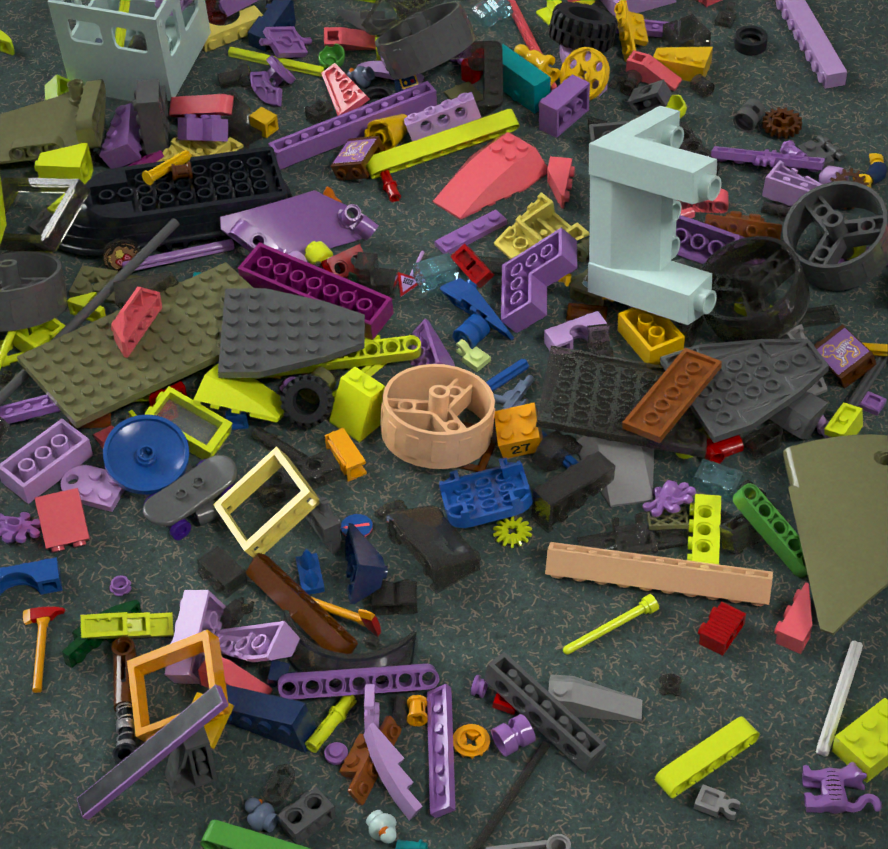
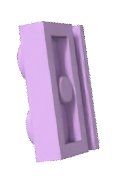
[364,684,380,731]

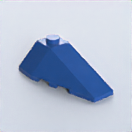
[440,278,514,340]

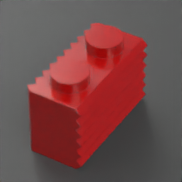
[698,602,746,656]

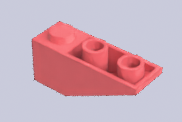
[324,27,377,51]
[626,50,682,91]
[547,156,575,209]
[774,582,812,654]

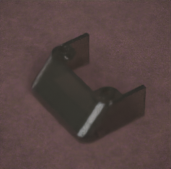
[451,41,503,119]

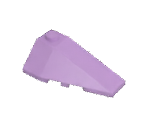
[215,621,300,662]

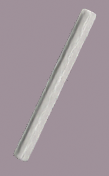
[816,641,863,757]

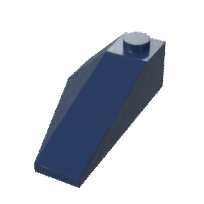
[344,523,388,604]

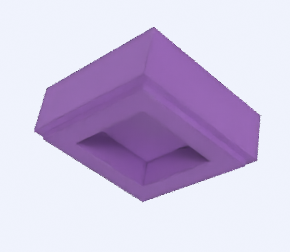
[859,391,887,416]

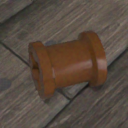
[171,162,193,181]

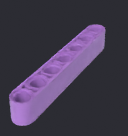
[278,664,439,699]

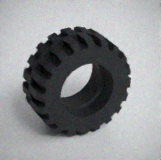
[548,2,618,53]

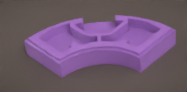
[250,71,282,107]

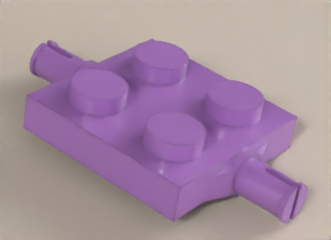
[259,26,312,58]

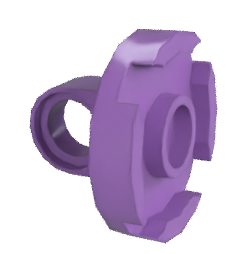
[266,55,296,87]

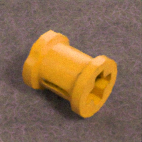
[407,695,428,726]

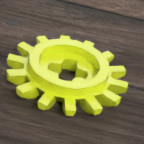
[493,516,532,548]

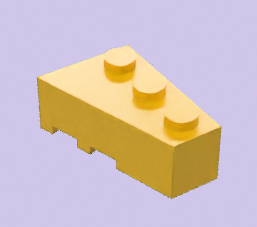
[653,47,713,84]

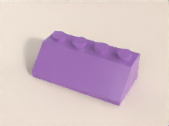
[676,215,745,272]

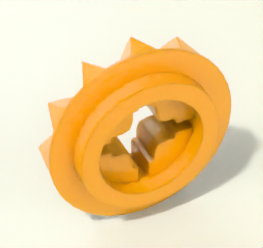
[453,724,490,759]

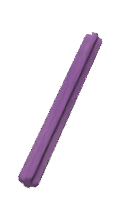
[122,239,234,271]

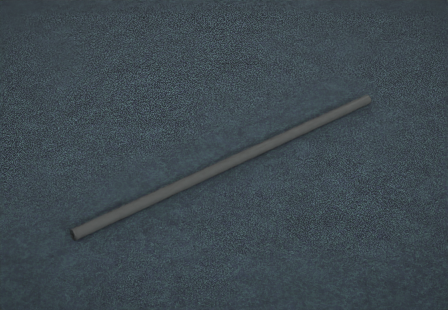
[0,218,179,406]

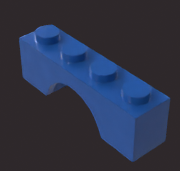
[0,557,63,595]

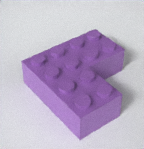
[501,227,577,333]

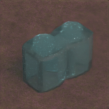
[472,0,513,28]

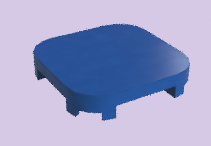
[439,458,533,528]

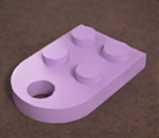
[61,465,125,512]

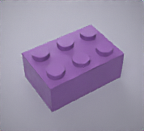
[539,74,590,138]

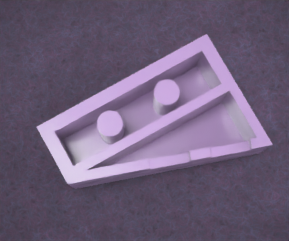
[762,160,822,207]

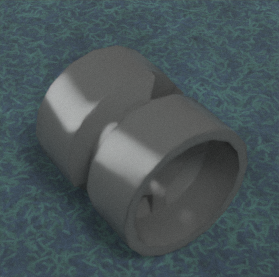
[733,99,765,133]

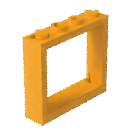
[127,630,230,742]

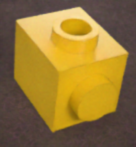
[249,107,279,138]

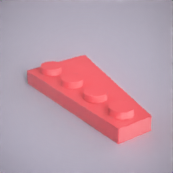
[321,63,370,116]

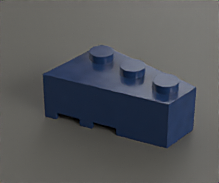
[248,0,296,52]

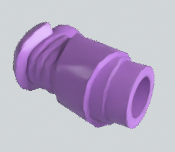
[780,140,807,156]

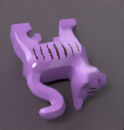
[802,762,882,814]

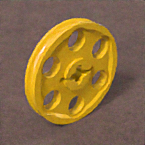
[560,47,610,101]

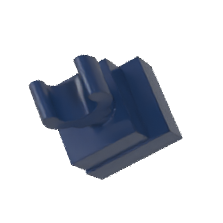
[267,660,301,687]

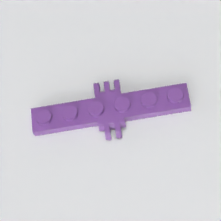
[711,146,825,172]

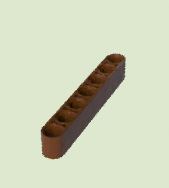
[246,553,358,663]

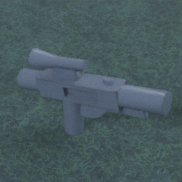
[493,375,534,409]

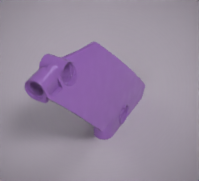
[220,190,379,256]

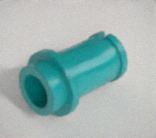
[396,839,428,849]

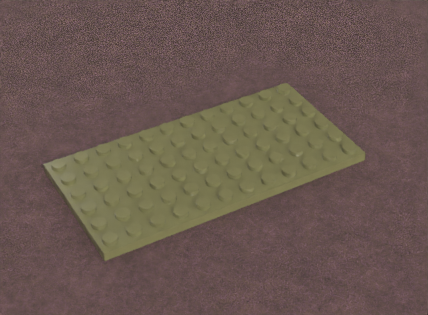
[17,262,253,428]

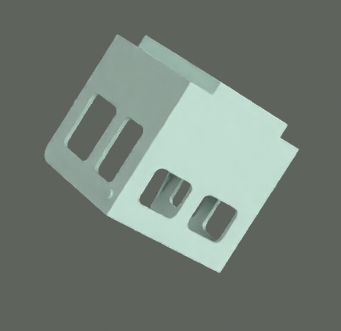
[48,0,211,101]

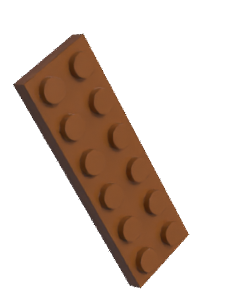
[622,348,722,443]

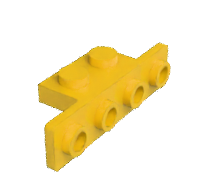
[614,0,649,62]

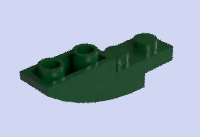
[62,600,142,668]

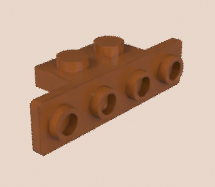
[705,211,782,244]
[339,716,402,805]

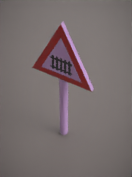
[397,251,424,297]

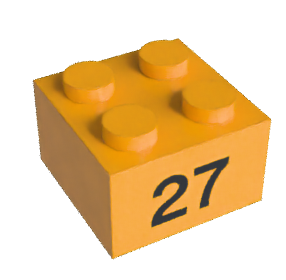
[494,403,545,458]

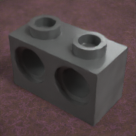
[278,787,336,845]

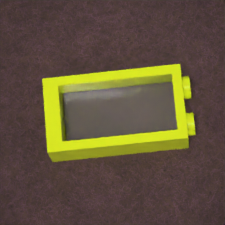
[145,386,233,460]

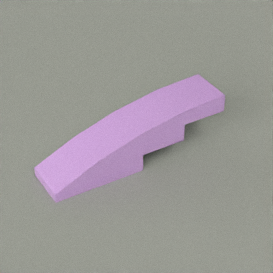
[363,723,423,821]

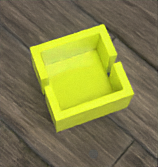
[13,318,66,353]

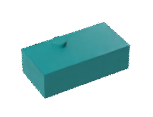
[487,44,551,114]

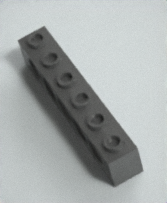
[484,652,607,774]

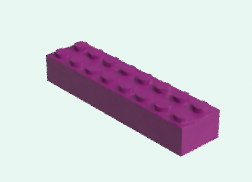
[238,242,394,340]

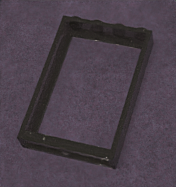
[0,177,91,253]

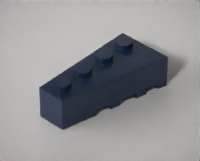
[226,685,317,753]

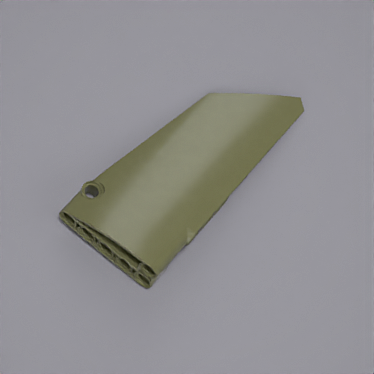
[0,79,106,164]
[783,434,888,635]

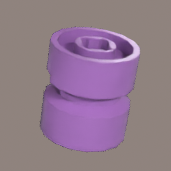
[491,714,536,757]

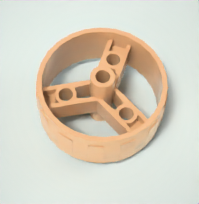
[380,364,495,469]

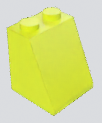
[34,143,94,193]
[329,367,385,443]

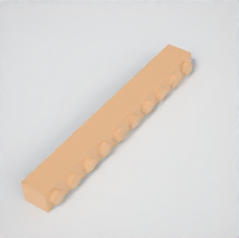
[545,542,773,606]

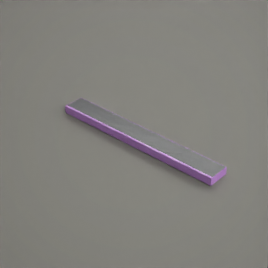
[77,684,229,820]

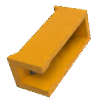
[325,428,367,482]

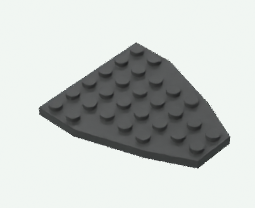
[218,288,365,378]
[660,339,829,443]

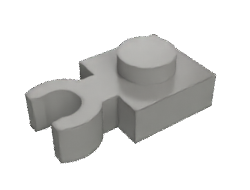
[694,784,741,820]

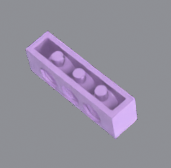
[404,92,481,142]

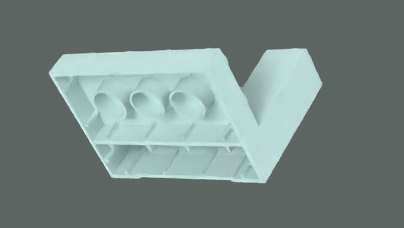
[588,106,721,325]

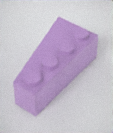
[165,590,228,684]

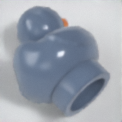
[347,66,375,88]
[245,798,278,832]

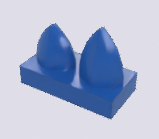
[295,549,325,595]

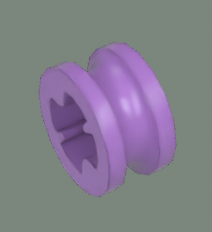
[471,675,488,698]

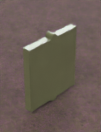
[444,81,485,110]

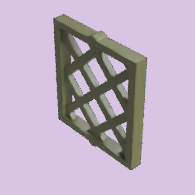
[647,507,689,530]

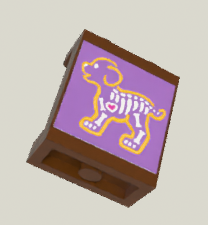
[331,136,386,180]
[814,324,877,389]

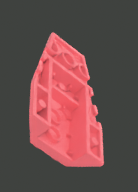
[433,132,548,220]

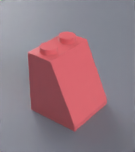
[35,488,90,553]

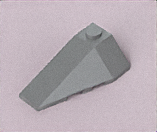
[548,674,642,721]

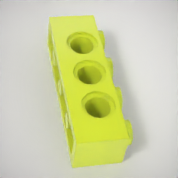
[687,494,721,564]

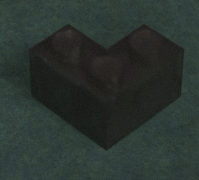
[354,252,398,299]

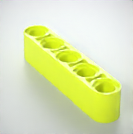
[655,716,760,798]

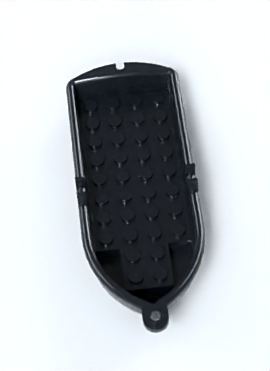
[36,146,292,256]

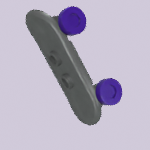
[143,455,237,540]

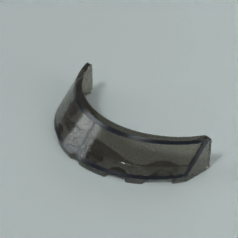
[283,610,418,688]

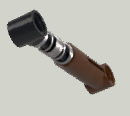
[111,637,137,766]

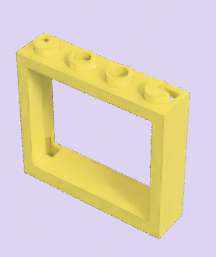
[213,446,319,558]

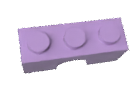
[544,311,609,359]

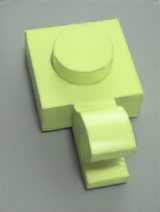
[456,339,491,372]

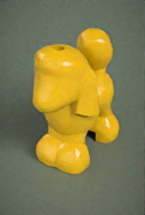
[514,44,560,87]

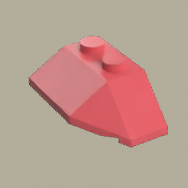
[111,287,162,358]

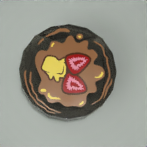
[103,238,140,271]

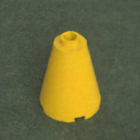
[364,114,408,150]

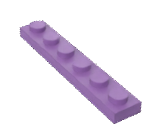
[427,684,456,818]

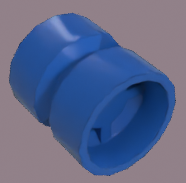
[453,314,490,349]

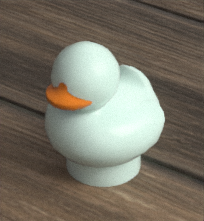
[366,810,397,844]

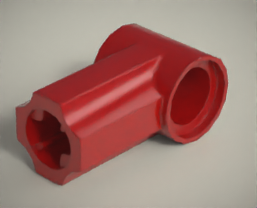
[698,435,744,466]

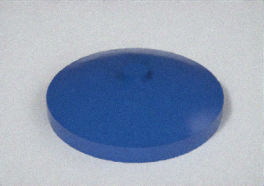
[103,415,189,495]

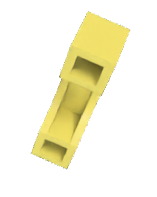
[202,5,263,52]

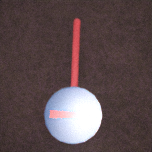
[341,514,373,537]

